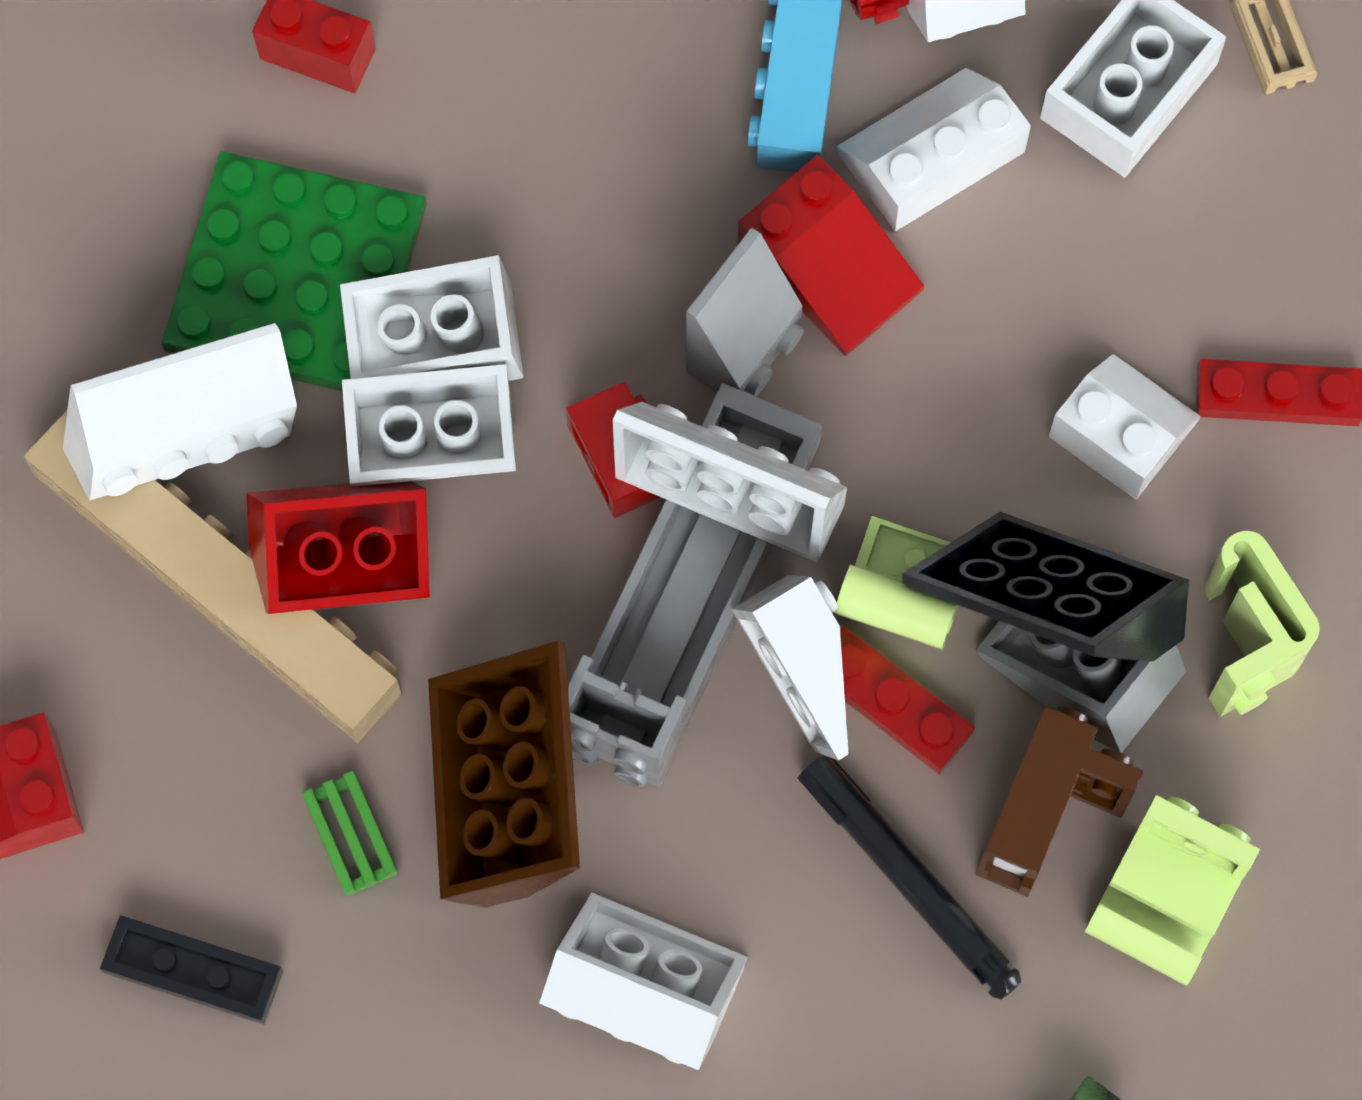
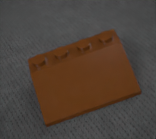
[428,641,580,907]

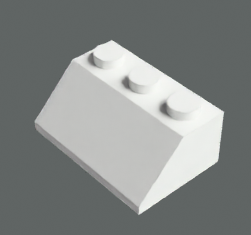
[835,68,1031,232]
[342,364,516,487]
[539,893,748,1070]

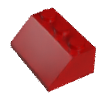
[246,481,430,614]

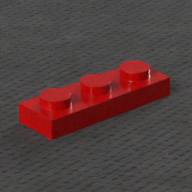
[1196,359,1362,427]
[840,626,975,775]

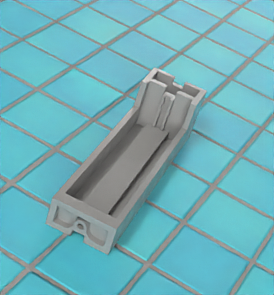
[568,382,822,788]

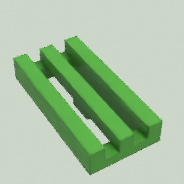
[301,770,398,897]

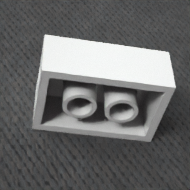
[1040,0,1227,178]

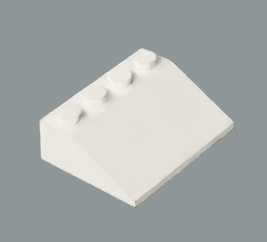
[613,402,847,563]

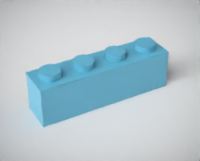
[748,0,843,172]

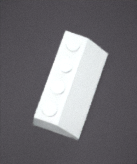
[63,323,297,500]

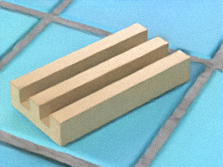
[1230,0,1318,95]

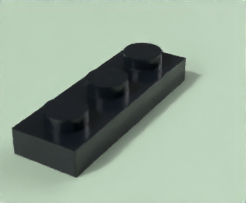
[100,915,283,1024]

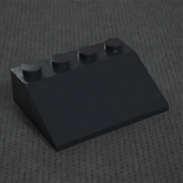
[902,512,1189,661]

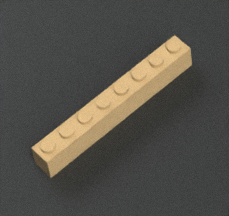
[23,410,402,744]

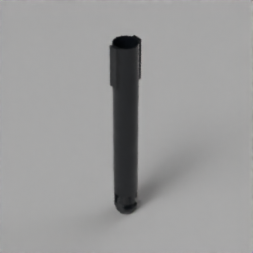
[797,755,1021,1000]

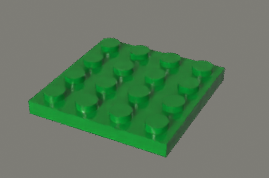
[161,151,426,391]

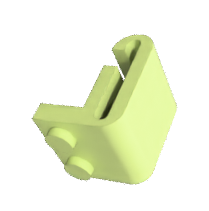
[834,516,959,650]
[1205,531,1320,717]
[1084,795,1260,986]

